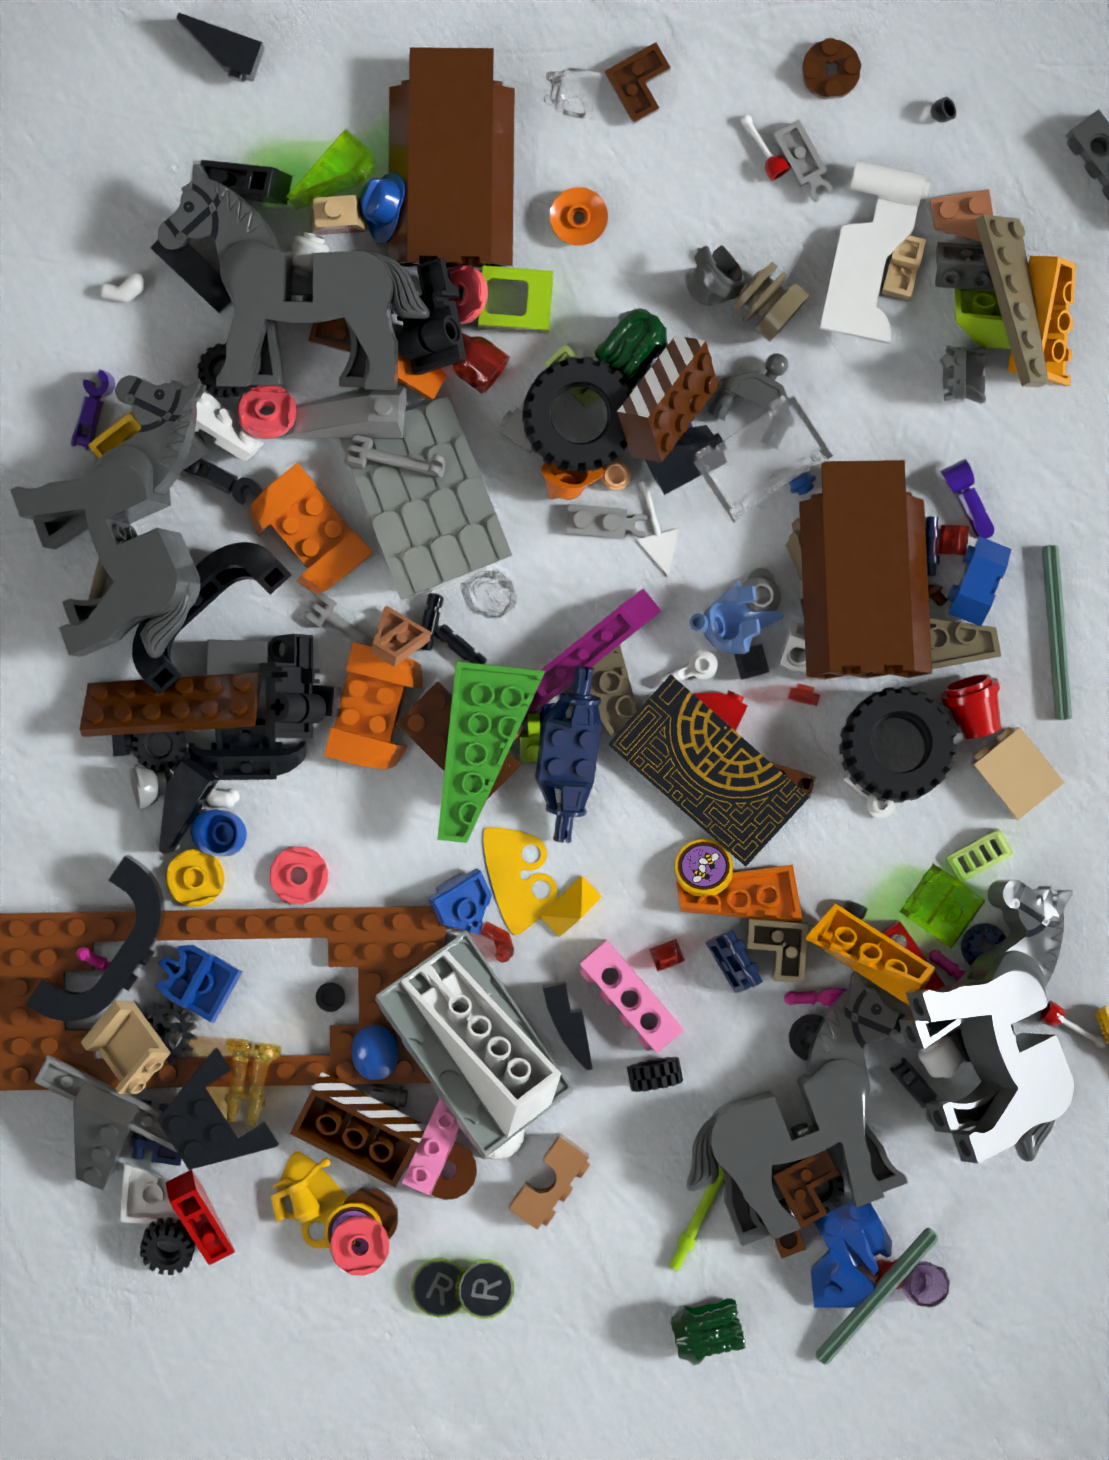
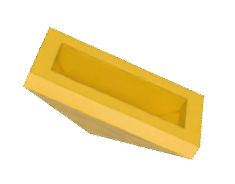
[539,875,602,937]

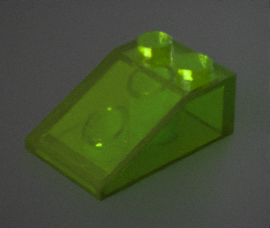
[286,129,376,210]

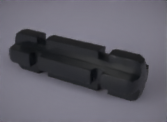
[420,593,444,651]
[435,624,487,664]

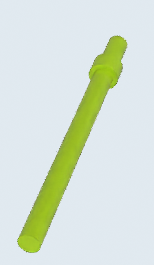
[669,1166,723,1271]

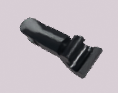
[183,458,263,505]
[889,1057,942,1125]

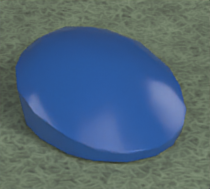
[190,809,247,857]
[351,1025,398,1080]

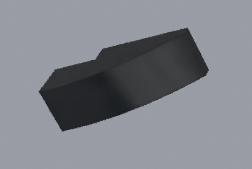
[150,239,232,314]
[542,981,593,1070]

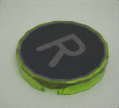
[411,1257,466,1318]
[455,1259,514,1319]

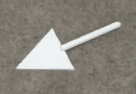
[636,480,679,576]

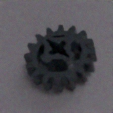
[143,1001,197,1067]

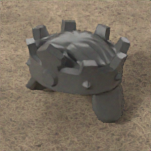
[939,345,987,404]

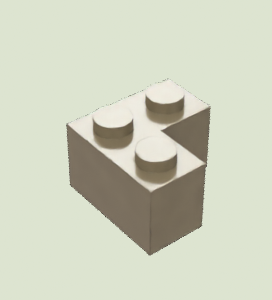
[745,918,809,983]

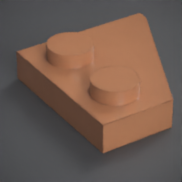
[930,189,993,243]
[371,605,431,667]

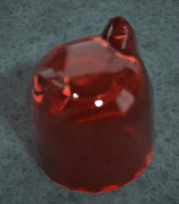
[452,333,510,395]

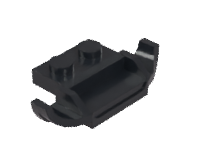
[188,718,307,780]

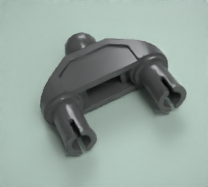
[708,353,796,448]

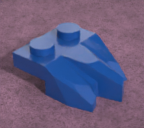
[155,945,243,1023]
[814,1200,892,1278]

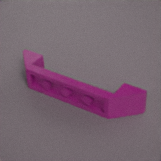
[523,588,661,722]

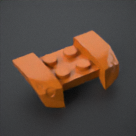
[249,462,373,594]
[324,642,423,770]

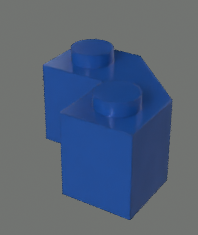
[947,536,1012,627]

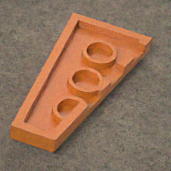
[676,865,802,923]

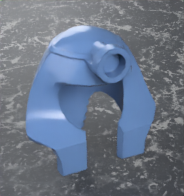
[690,580,784,654]

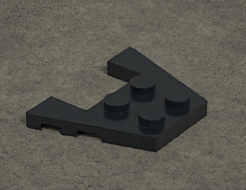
[157,1047,279,1170]

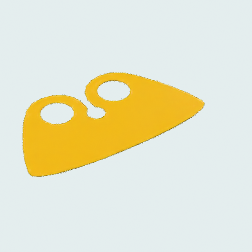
[483,827,558,936]
[277,1151,348,1249]

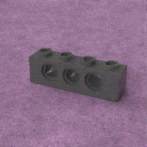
[1066,109,1109,201]

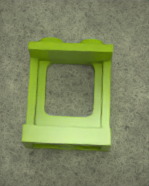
[475,265,553,334]

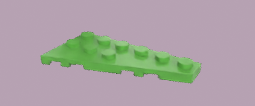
[437,661,545,843]

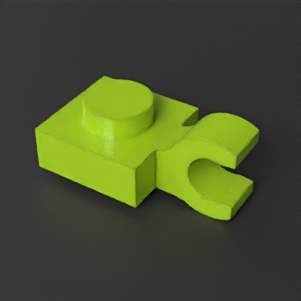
[520,713,541,763]

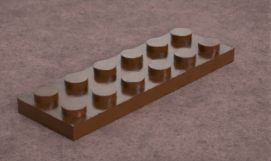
[79,672,262,737]

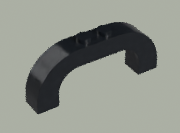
[132,542,292,695]
[26,855,165,1021]

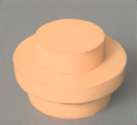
[602,461,631,491]

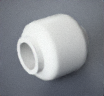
[290,231,329,278]
[918,1035,962,1078]

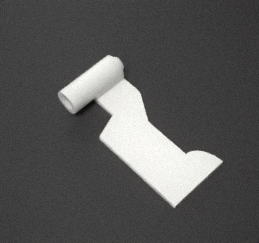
[820,160,930,344]

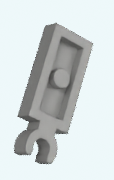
[772,119,833,203]
[566,504,648,539]

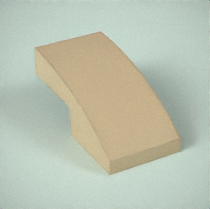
[881,235,926,301]

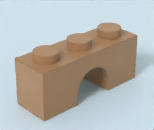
[509,1133,590,1230]

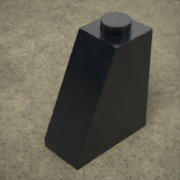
[645,425,727,495]

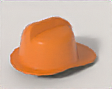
[541,462,606,500]

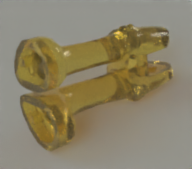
[224,1038,282,1126]

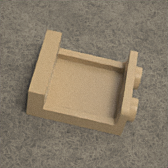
[971,726,1065,820]
[81,1001,171,1094]

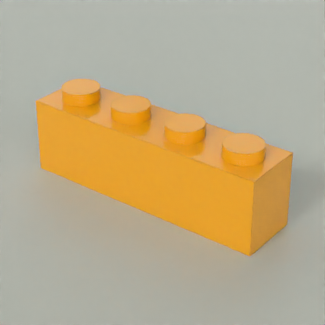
[1007,256,1076,386]
[805,903,935,1006]

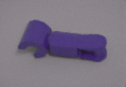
[71,369,115,451]
[940,459,995,539]

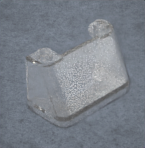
[693,394,833,523]

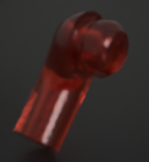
[480,921,515,963]

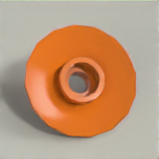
[550,187,608,246]

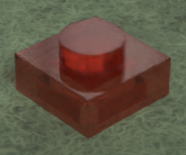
[938,525,969,556]
[786,683,820,706]

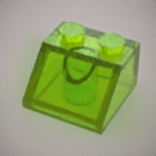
[899,863,985,949]

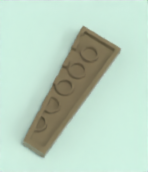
[975,215,1049,387]

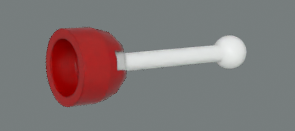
[741,114,791,181]
[1039,1001,1106,1048]

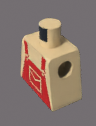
[309,195,367,235]

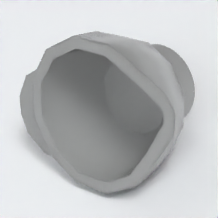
[742,568,781,612]
[130,764,167,810]

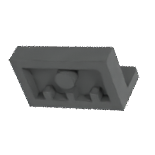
[935,242,994,291]

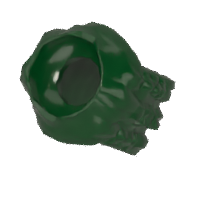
[594,308,668,389]
[670,1298,746,1366]

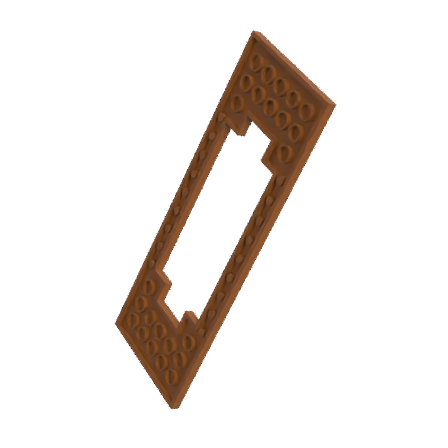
[0,906,446,1091]

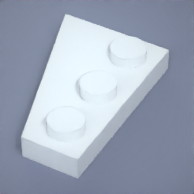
[195,390,264,462]
[120,1162,212,1227]

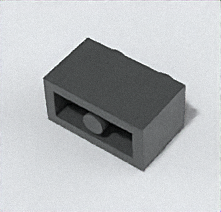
[207,639,270,679]

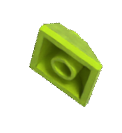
[953,288,1010,349]

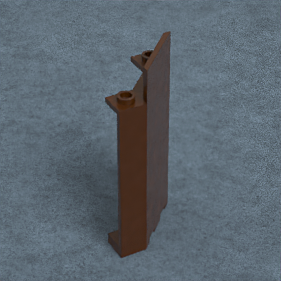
[387,47,515,268]
[799,460,932,680]

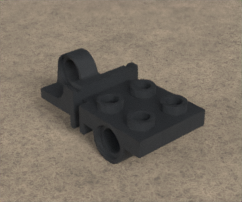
[397,257,467,375]
[259,634,327,738]

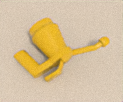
[270,1158,331,1224]

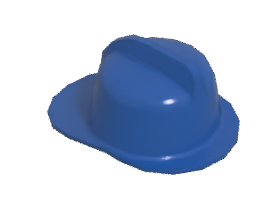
[360,172,405,243]

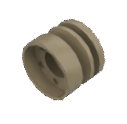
[732,262,810,342]

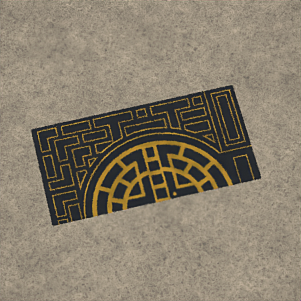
[608,675,809,866]

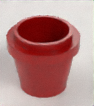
[941,674,1002,739]

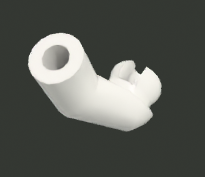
[102,273,144,302]
[206,788,239,809]

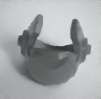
[685,245,745,306]

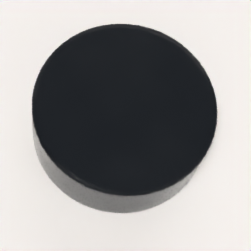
[315,982,346,1012]

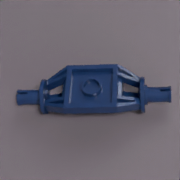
[535,665,601,843]

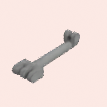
[344,435,445,477]
[304,593,374,647]

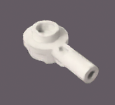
[660,650,718,683]
[843,773,896,818]

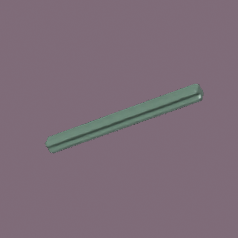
[1042,545,1072,720]
[816,1228,939,1365]

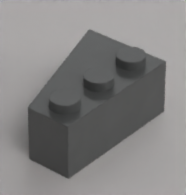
[73,1082,139,1191]

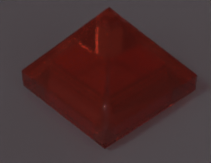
[649,939,685,971]

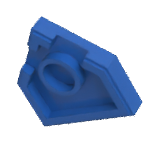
[428,868,492,934]
[810,1248,876,1308]

